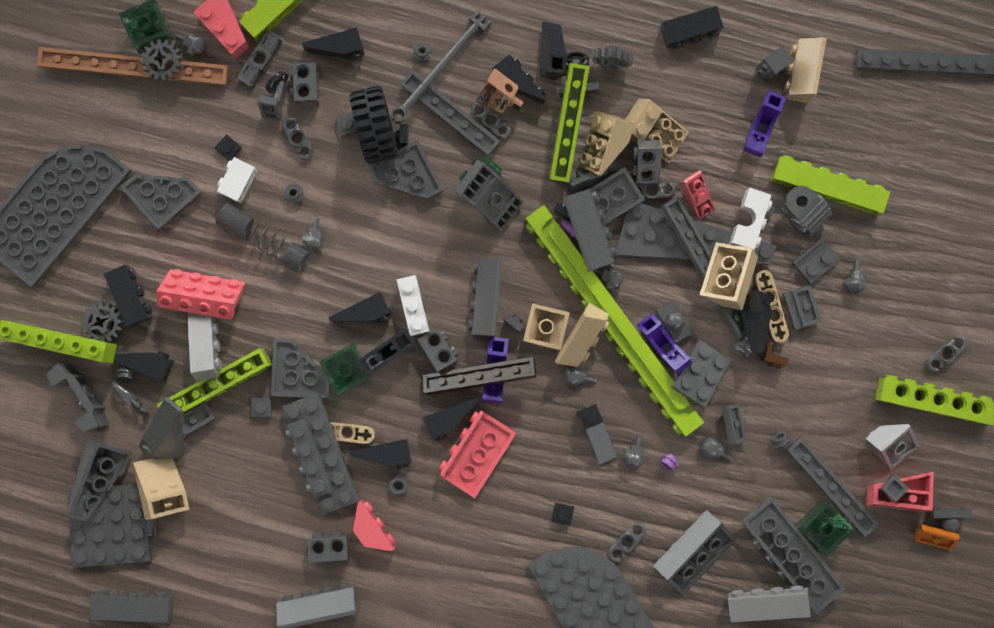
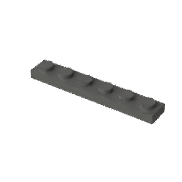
[400,70,500,156]
[785,437,880,537]

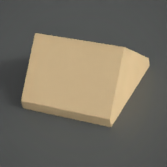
[523,303,570,350]

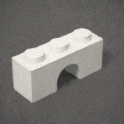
[729,188,772,250]
[397,275,430,337]

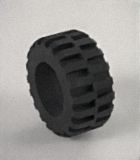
[349,86,398,164]

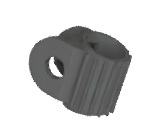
[781,186,832,236]

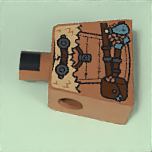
[475,68,524,113]

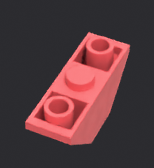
[678,170,715,220]
[353,499,396,551]

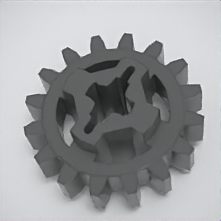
[141,39,184,82]
[592,45,634,71]
[80,302,124,342]

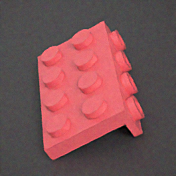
[157,269,245,320]
[438,410,516,498]

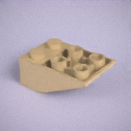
[625,98,689,164]
[579,111,635,175]
[133,458,189,520]

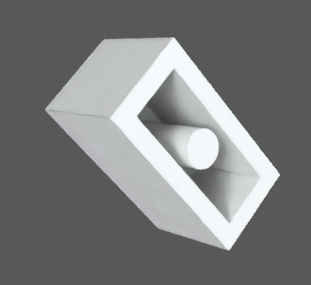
[217,157,258,204]

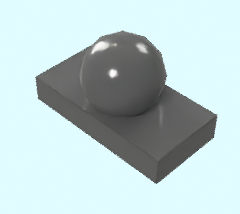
[656,301,692,343]
[927,508,973,532]

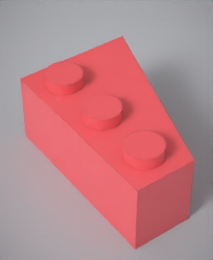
[193,0,250,60]
[867,472,934,512]

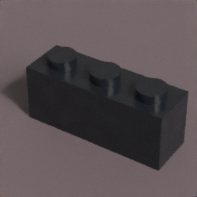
[660,6,724,49]
[104,265,153,328]

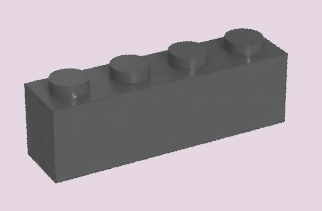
[89,590,174,623]

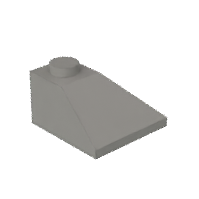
[866,424,920,471]

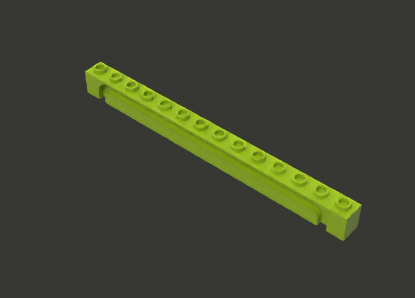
[525,205,704,437]

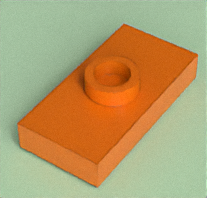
[914,524,960,551]

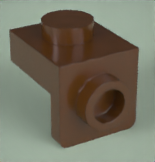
[759,342,789,369]

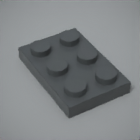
[590,167,645,224]
[671,339,731,409]

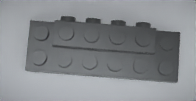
[282,393,360,515]
[741,497,846,614]

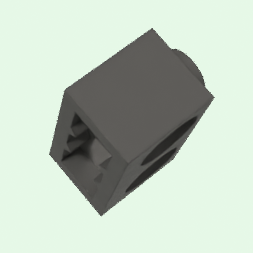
[756,46,794,83]
[290,62,320,105]
[632,140,662,183]
[418,327,458,372]
[307,531,350,563]

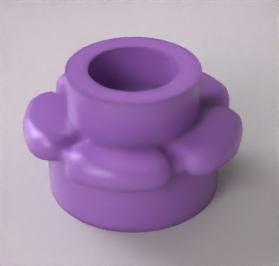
[660,454,679,471]

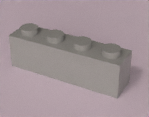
[187,312,221,381]
[728,586,811,622]

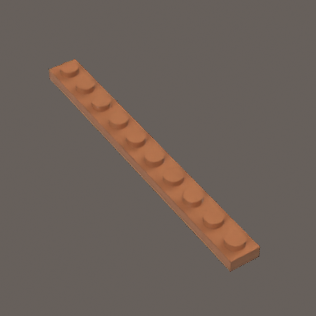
[37,47,229,86]

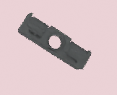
[237,30,283,88]

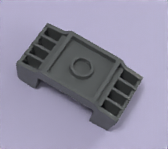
[454,160,524,232]
[47,363,110,432]

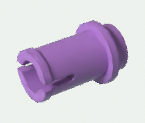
[559,217,577,241]

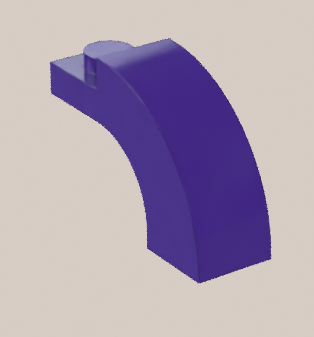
[743,90,786,158]
[637,313,693,375]
[482,337,509,404]

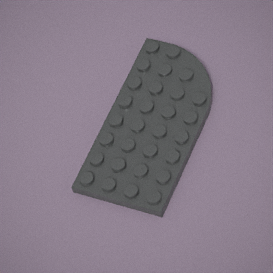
[0,145,132,288]
[528,547,654,628]

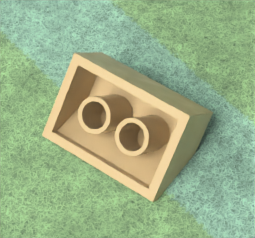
[783,37,827,103]
[700,242,758,310]
[555,303,609,367]

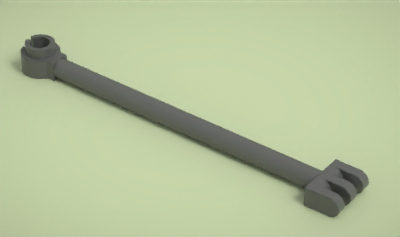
[391,10,492,124]

